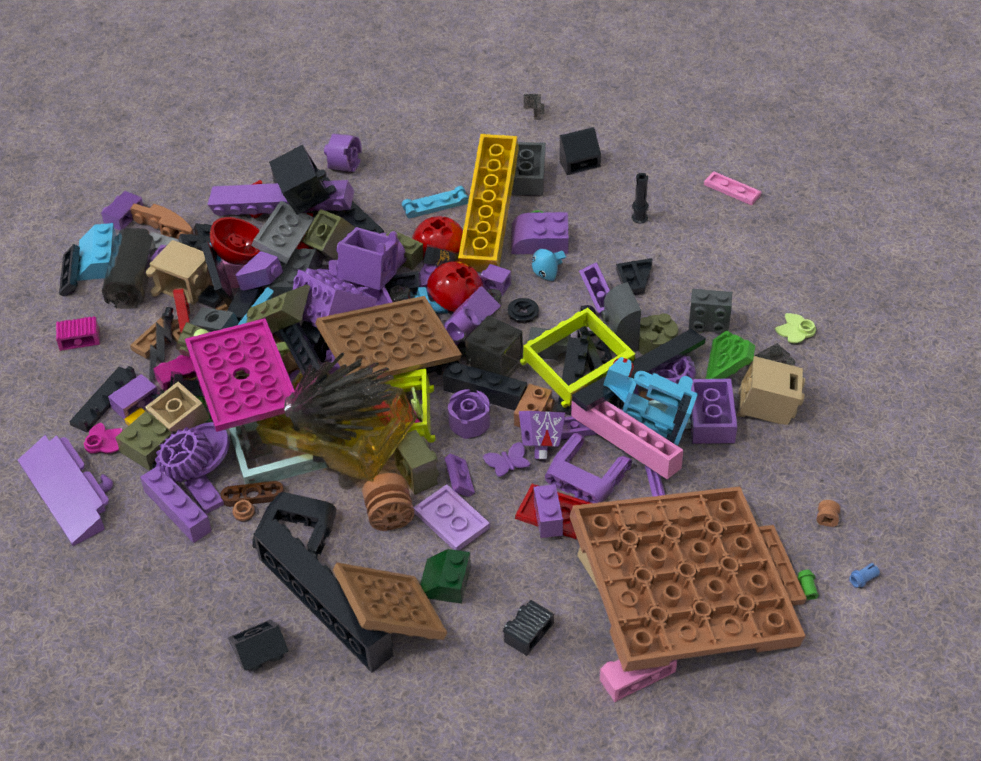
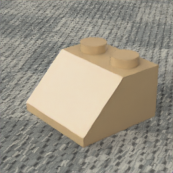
[145,382,209,432]

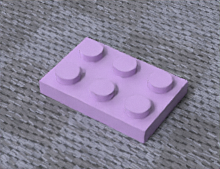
[414,484,490,550]

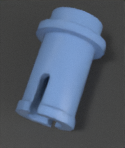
[849,563,880,588]

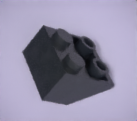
[559,127,601,175]

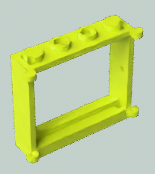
[520,308,635,408]
[342,369,435,454]

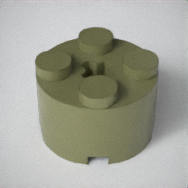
[639,313,678,355]

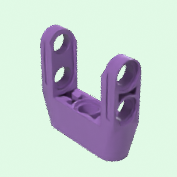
[545,433,632,503]

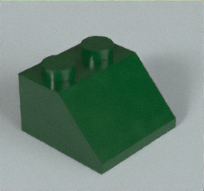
[420,549,471,604]

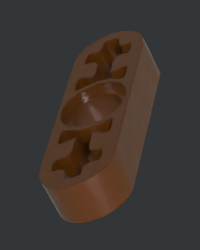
[220,481,284,507]

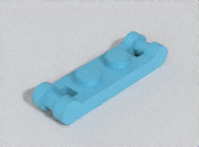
[401,186,469,219]

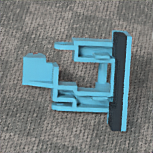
[603,357,698,446]

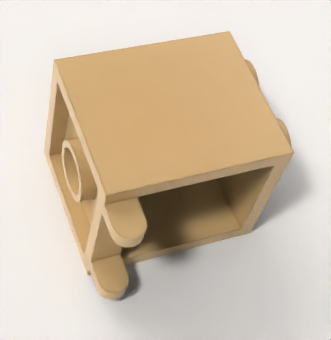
[146,240,213,305]
[737,356,805,425]

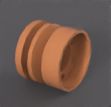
[362,473,415,531]

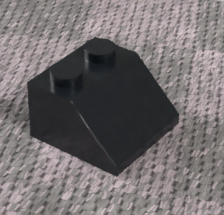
[228,619,289,671]

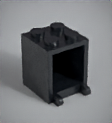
[269,144,337,215]

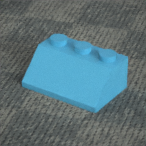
[77,223,117,281]

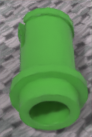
[797,570,819,600]

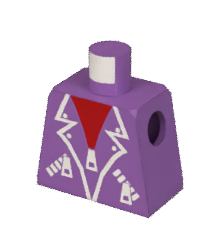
[519,411,565,459]

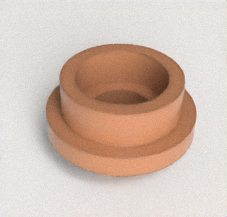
[232,500,255,521]

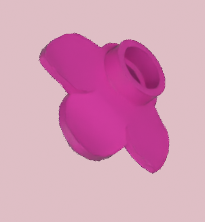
[84,423,123,454]

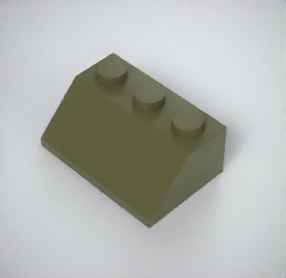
[246,285,310,333]

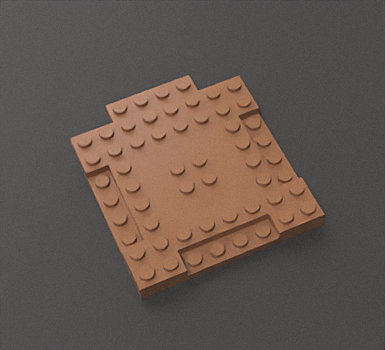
[570,487,807,672]

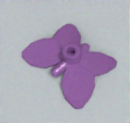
[483,442,530,477]

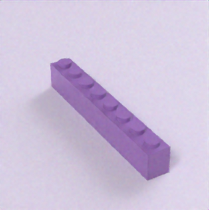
[208,180,354,216]

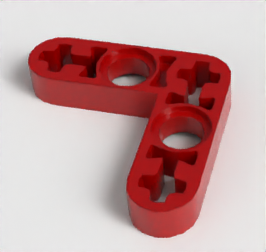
[173,288,190,333]

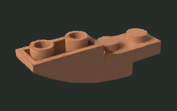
[130,204,194,239]

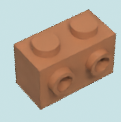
[514,384,555,427]

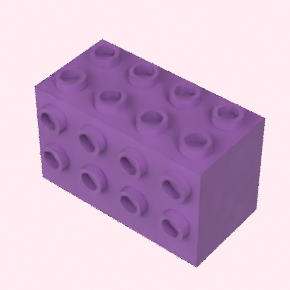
[293,268,377,327]

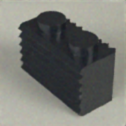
[503,600,554,656]

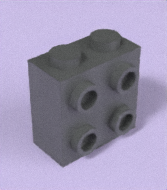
[688,289,733,333]

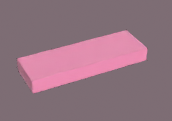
[704,171,761,205]

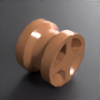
[816,500,841,527]

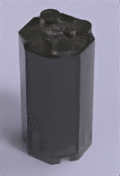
[102,228,156,309]

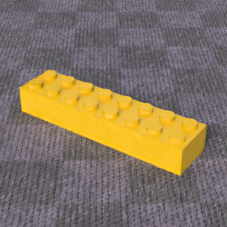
[458,134,519,272]

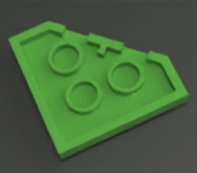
[705,331,755,379]

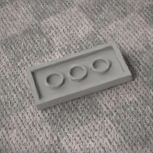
[251,201,315,264]

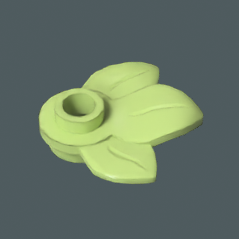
[775,313,816,343]
[411,387,431,422]

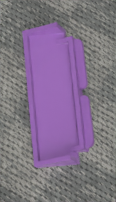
[18,435,109,546]

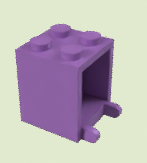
[336,227,399,290]

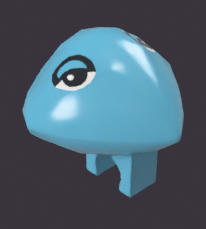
[532,249,566,281]

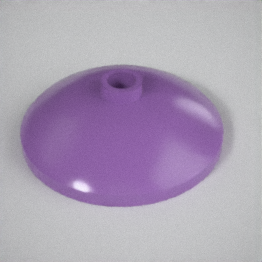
[190,422,230,478]

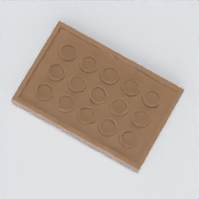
[315,296,462,385]

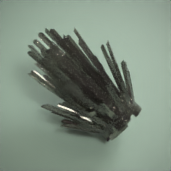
[284,352,396,443]

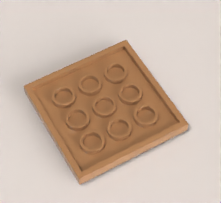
[333,562,447,640]

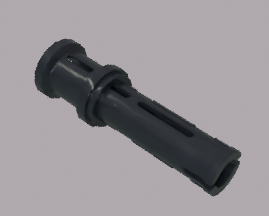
[631,173,649,224]

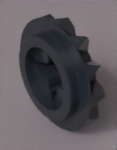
[507,298,539,323]

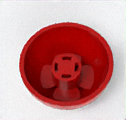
[412,216,463,256]
[210,217,260,265]
[427,261,483,312]

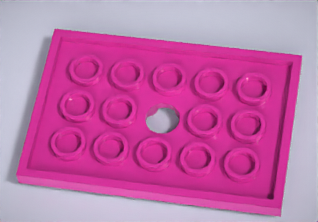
[185,318,300,432]

